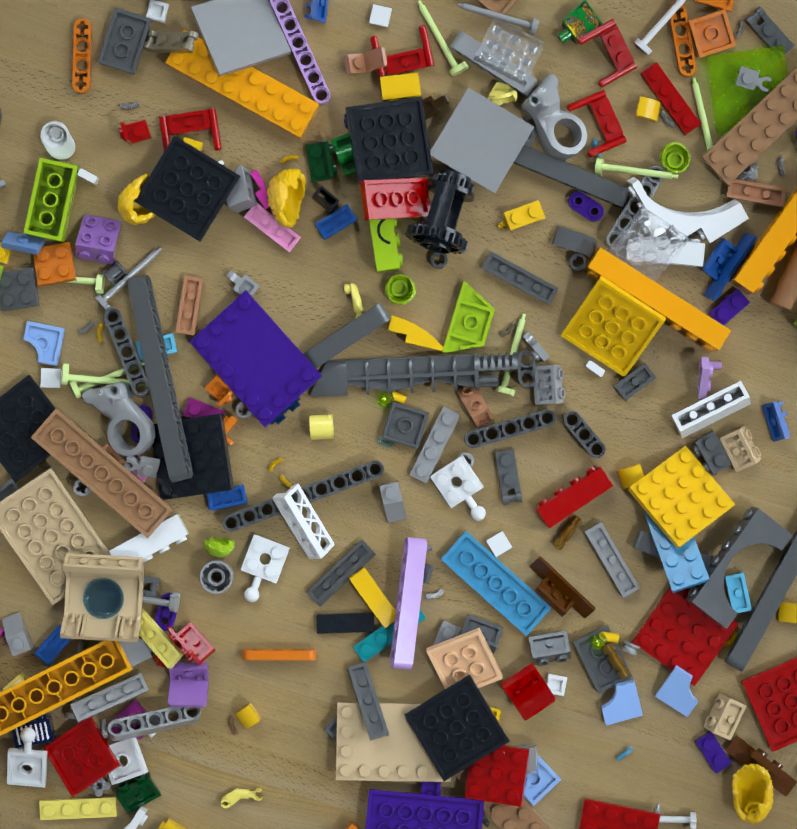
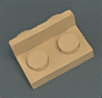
[719,426,761,473]
[704,693,747,740]

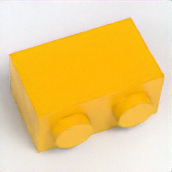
[380,72,421,102]

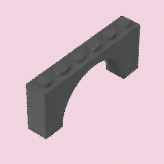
[685,507,793,629]

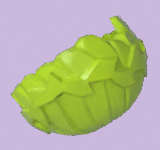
[660,142,691,174]
[385,274,416,305]
[203,536,235,558]

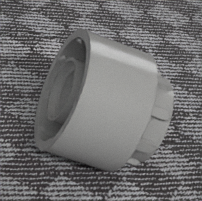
[200,560,234,594]

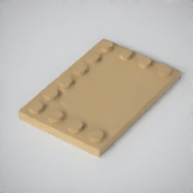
[0,467,111,605]
[335,702,451,782]

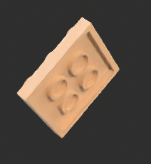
[426,628,503,689]

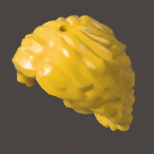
[267,168,306,228]
[118,173,156,225]
[732,764,774,824]

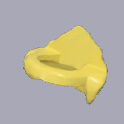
[487,82,517,105]

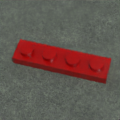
[641,62,701,136]

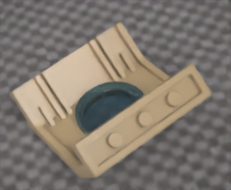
[60,553,144,642]

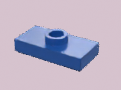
[315,204,358,240]
[206,484,248,511]
[34,624,72,666]

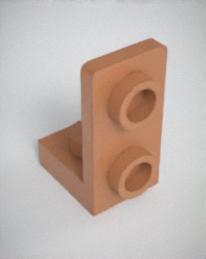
[344,47,387,75]
[456,386,494,428]

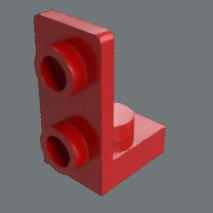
[118,119,151,145]

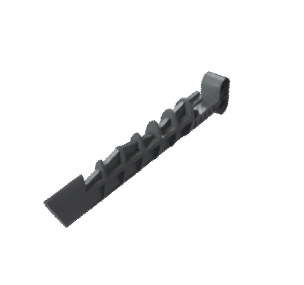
[311,351,536,397]

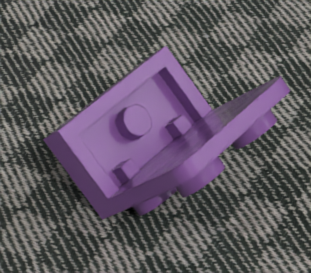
[75,215,121,265]
[168,662,209,708]

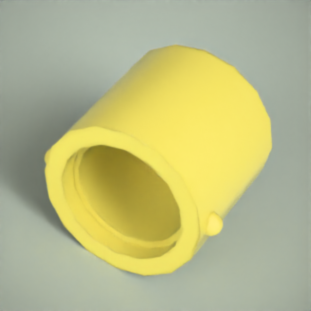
[309,414,334,440]

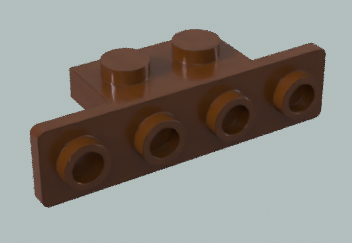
[530,556,596,618]
[725,736,797,796]

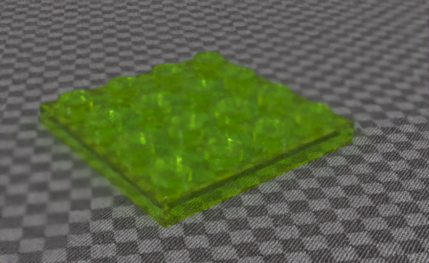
[707,46,787,133]

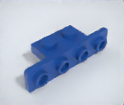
[700,232,757,301]

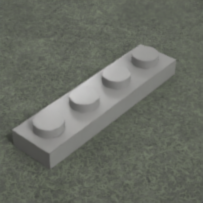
[410,406,460,483]
[584,522,640,598]
[70,673,149,723]

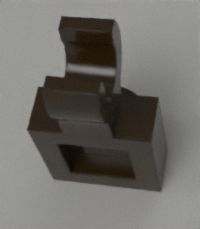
[422,94,449,121]

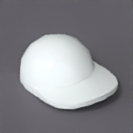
[40,121,76,160]

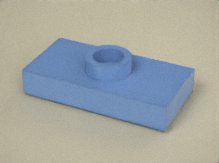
[1,231,45,255]

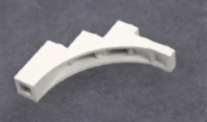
[627,177,749,243]

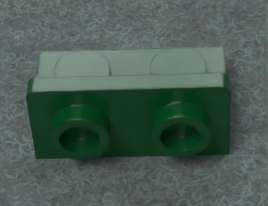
[305,140,337,183]
[115,770,161,814]

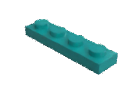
[353,609,426,662]

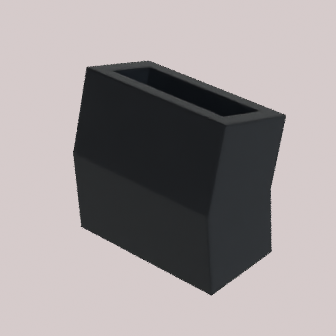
[312,186,340,214]

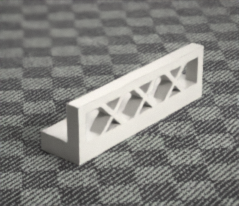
[272,484,335,559]

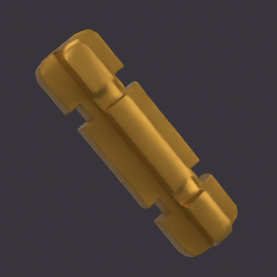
[553,515,582,550]
[602,643,630,679]

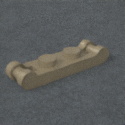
[143,30,199,53]

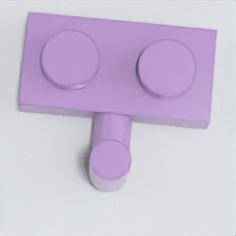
[697,357,722,399]

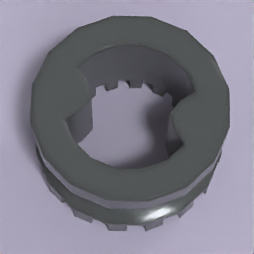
[430,252,448,269]
[569,253,587,271]

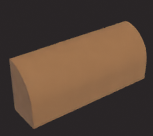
[769,242,797,311]

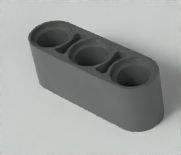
[563,411,606,458]

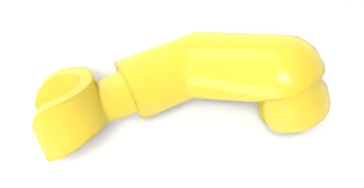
[344,283,363,319]
[221,788,264,808]

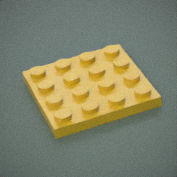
[560,276,666,377]
[628,446,735,549]

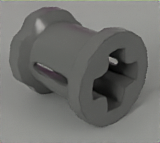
[102,260,128,285]

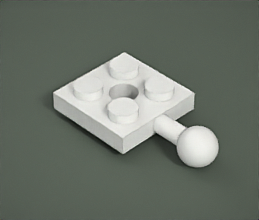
[430,455,486,521]
[241,534,290,602]
[7,727,47,788]
[108,737,148,785]

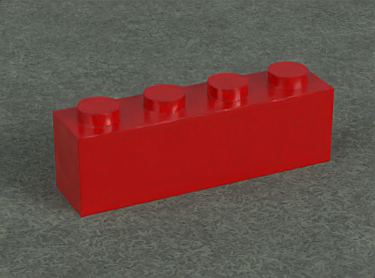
[536,466,613,529]

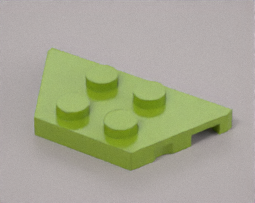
[442,281,495,353]

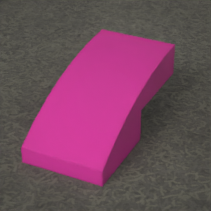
[250,169,270,210]

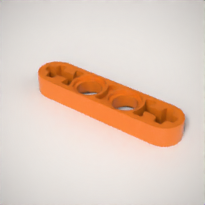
[669,3,696,77]
[72,18,92,94]
[242,649,317,660]

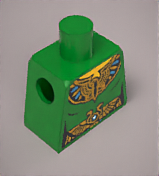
[557,0,603,45]

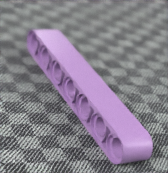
[269,0,331,106]
[390,537,427,670]

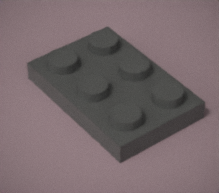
[98,8,152,75]
[573,625,633,694]

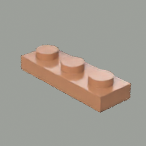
[726,179,787,208]
[175,276,204,336]

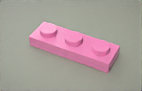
[244,203,301,253]

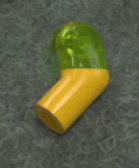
[378,391,407,407]
[592,631,619,650]

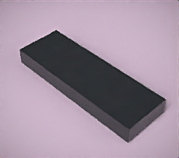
[316,612,375,634]

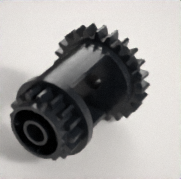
[406,170,475,254]

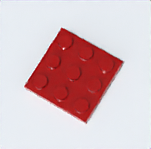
[43,717,121,797]
[464,745,530,807]

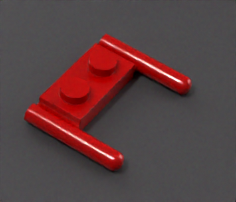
[577,19,637,88]
[370,25,435,78]
[567,90,627,157]
[159,108,222,152]

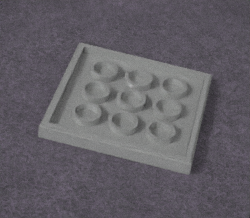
[191,0,291,77]
[430,87,534,194]

